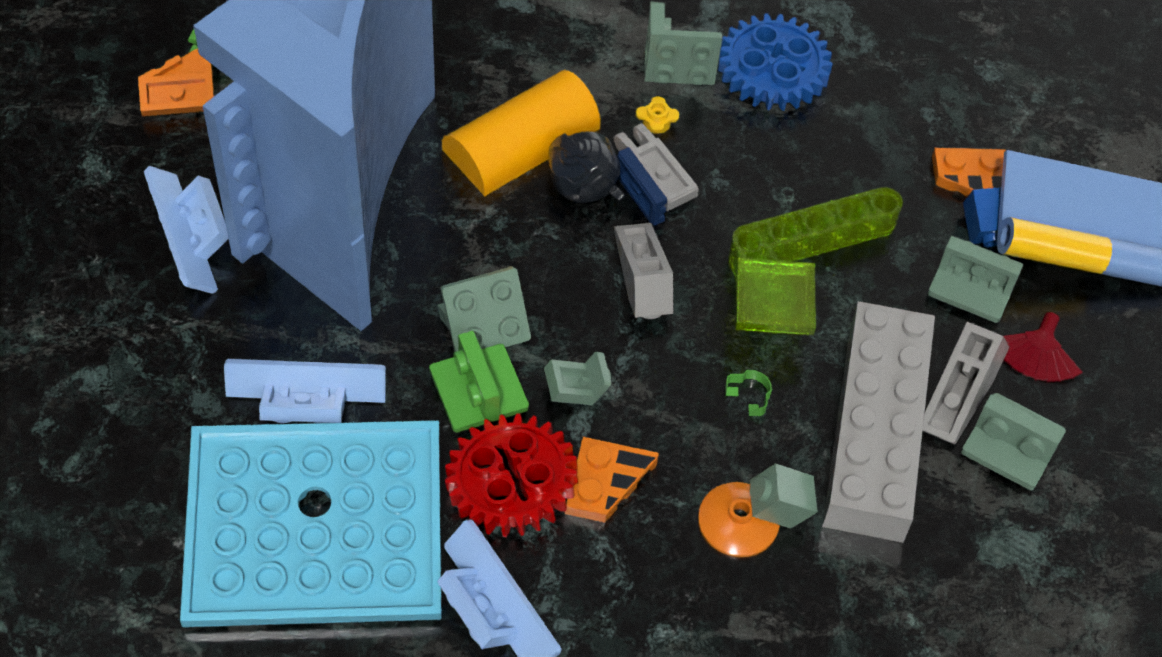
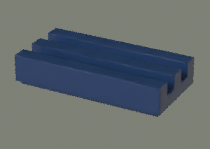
[617,147,668,226]

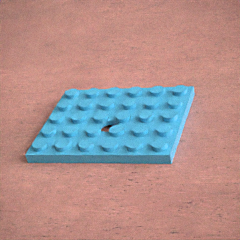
[180,421,441,627]

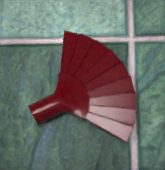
[1004,312,1082,382]

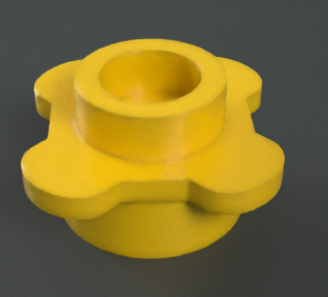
[636,97,679,133]

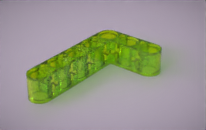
[728,187,903,334]

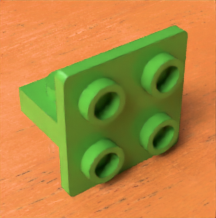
[430,331,529,432]

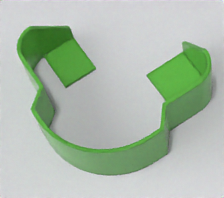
[725,370,772,416]

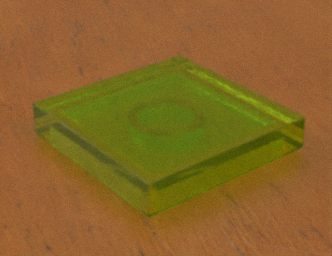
[736,258,816,335]

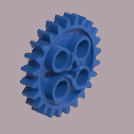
[718,13,832,111]

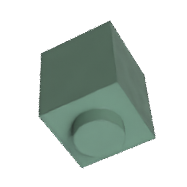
[750,464,817,528]

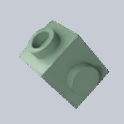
[544,352,611,405]

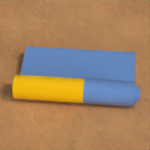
[997,150,1162,287]

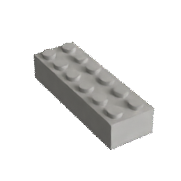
[822,301,935,543]

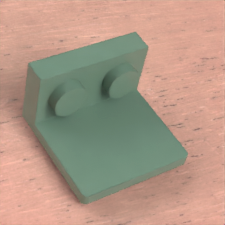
[645,2,722,85]

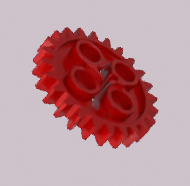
[445,414,578,537]

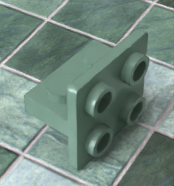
[928,236,1023,323]
[438,266,531,352]
[961,393,1066,490]

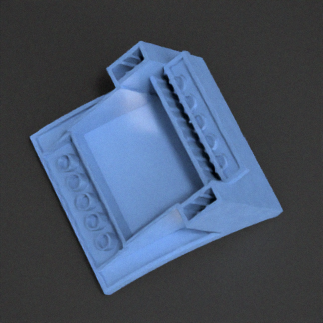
[194,0,435,331]

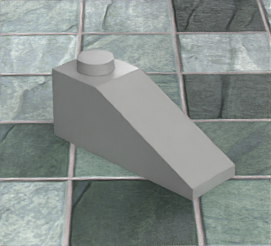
[614,223,673,319]
[923,322,1009,445]

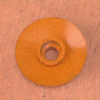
[698,482,780,557]

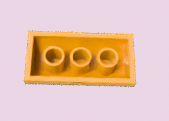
[442,70,600,196]

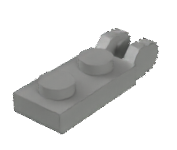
[614,123,699,211]

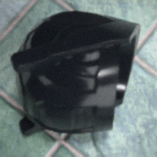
[548,131,625,203]

